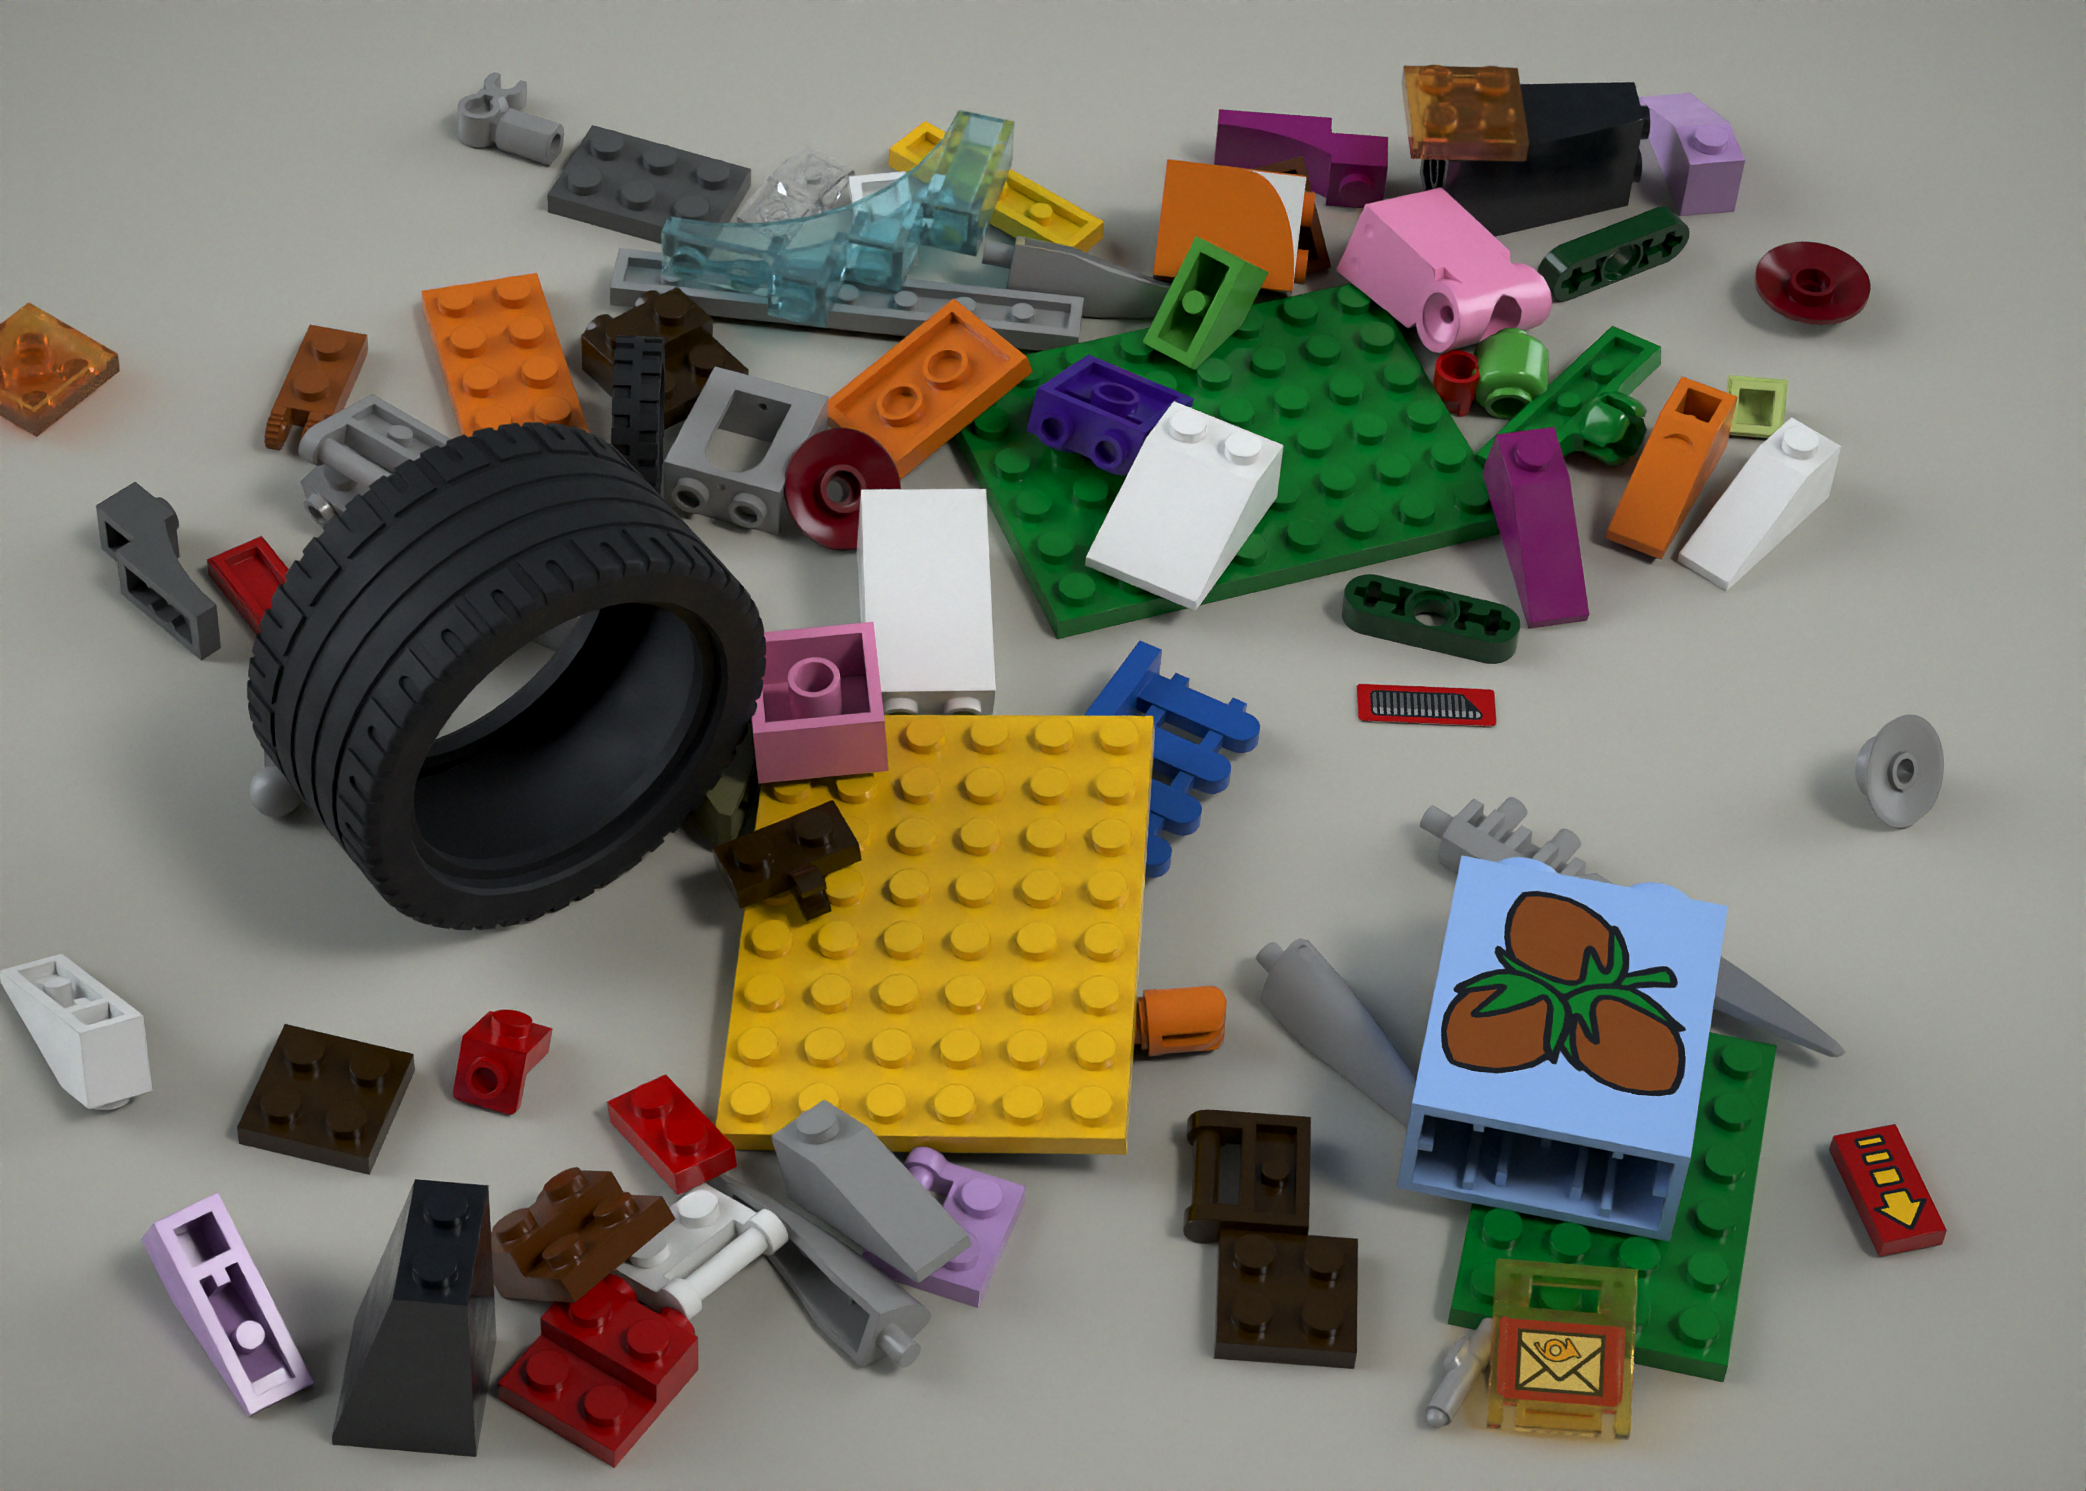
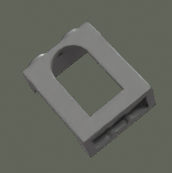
[664,367,829,536]

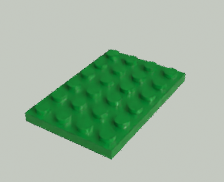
[1448,1032,1777,1382]

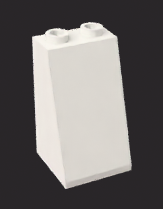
[857,489,996,715]

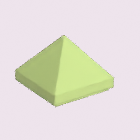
[1726,375,1788,438]

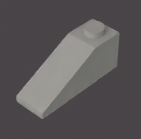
[771,1100,971,1283]

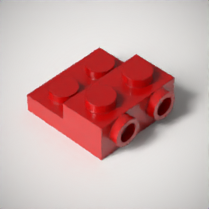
[498,1274,698,1468]

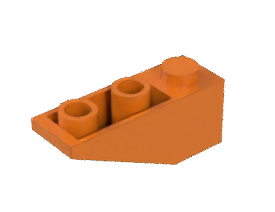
[1605,376,1738,560]

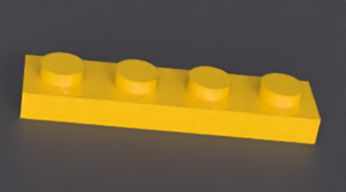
[888,121,1104,253]

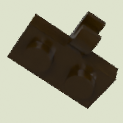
[712,800,862,921]

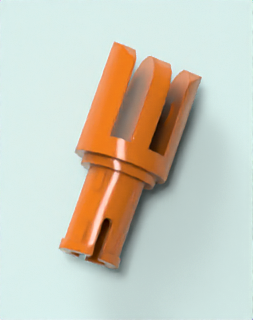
[1134,985,1227,1056]

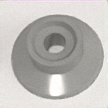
[1855,714,1944,828]

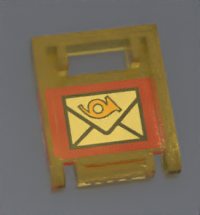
[1486,1258,1638,1440]

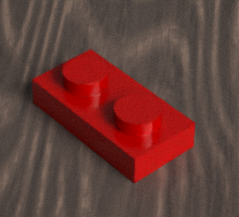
[607,1074,737,1195]

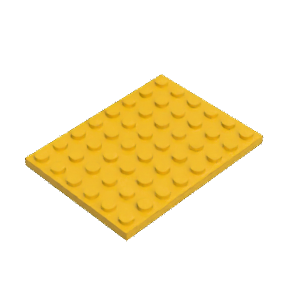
[716,715,1155,1155]

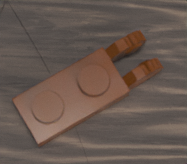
[264,324,368,451]

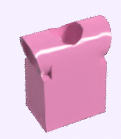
[1336,187,1552,353]

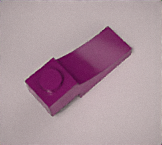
[1214,109,1388,208]

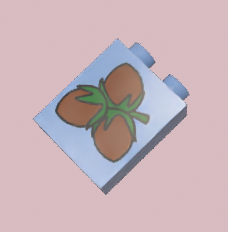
[1397,855,1728,1242]

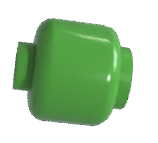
[1472,328,1549,420]

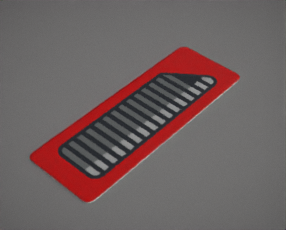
[1357,684,1497,727]

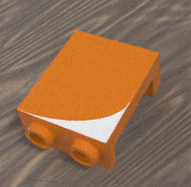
[1153,159,1315,297]

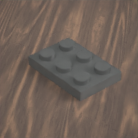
[547,125,751,257]

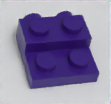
[1026,354,1194,476]

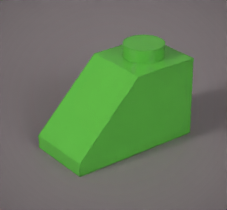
[1143,236,1269,369]

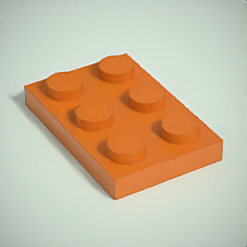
[828,298,1033,480]

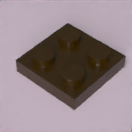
[237,1024,415,1175]
[1214,1228,1358,1369]

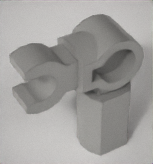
[458,72,564,165]

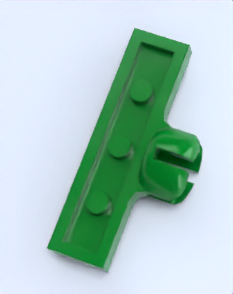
[1475,326,1661,469]

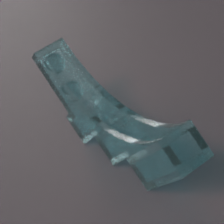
[661,110,1015,328]

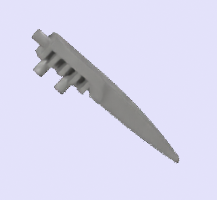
[1420,797,1846,1057]

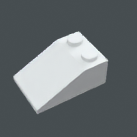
[1085,401,1283,611]

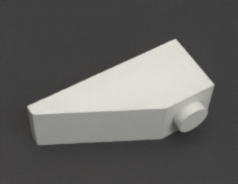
[1677,417,1841,591]
[0,954,153,1110]

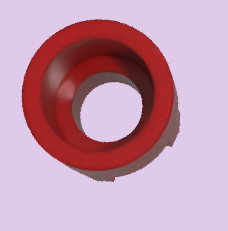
[1433,350,1480,417]

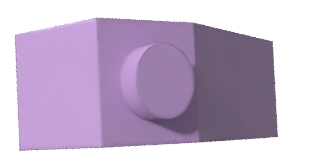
[1639,93,1745,216]
[141,1192,314,1417]

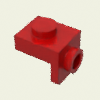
[453,1009,553,1115]

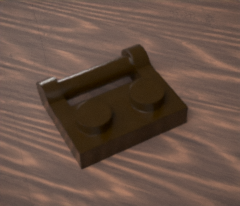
[1183,1109,1311,1244]

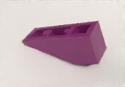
[1482,427,1590,629]

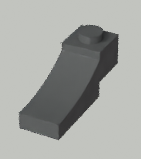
[96,482,221,661]

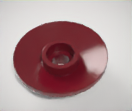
[1754,241,1871,325]
[784,428,901,550]

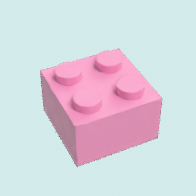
[751,622,888,784]

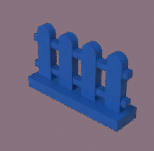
[1084,640,1260,878]

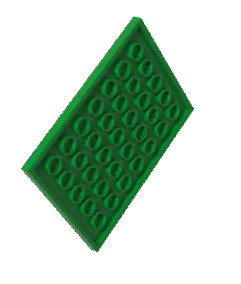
[954,283,1500,639]

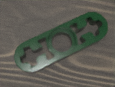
[1537,206,1690,301]
[1342,574,1520,664]

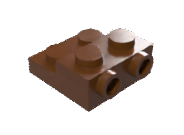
[491,1167,675,1303]

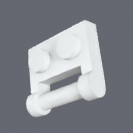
[610,1183,789,1320]

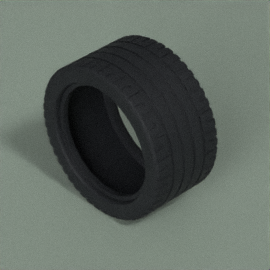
[247,422,766,930]

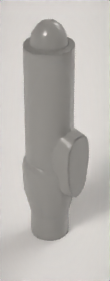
[1425,1318,1500,1428]

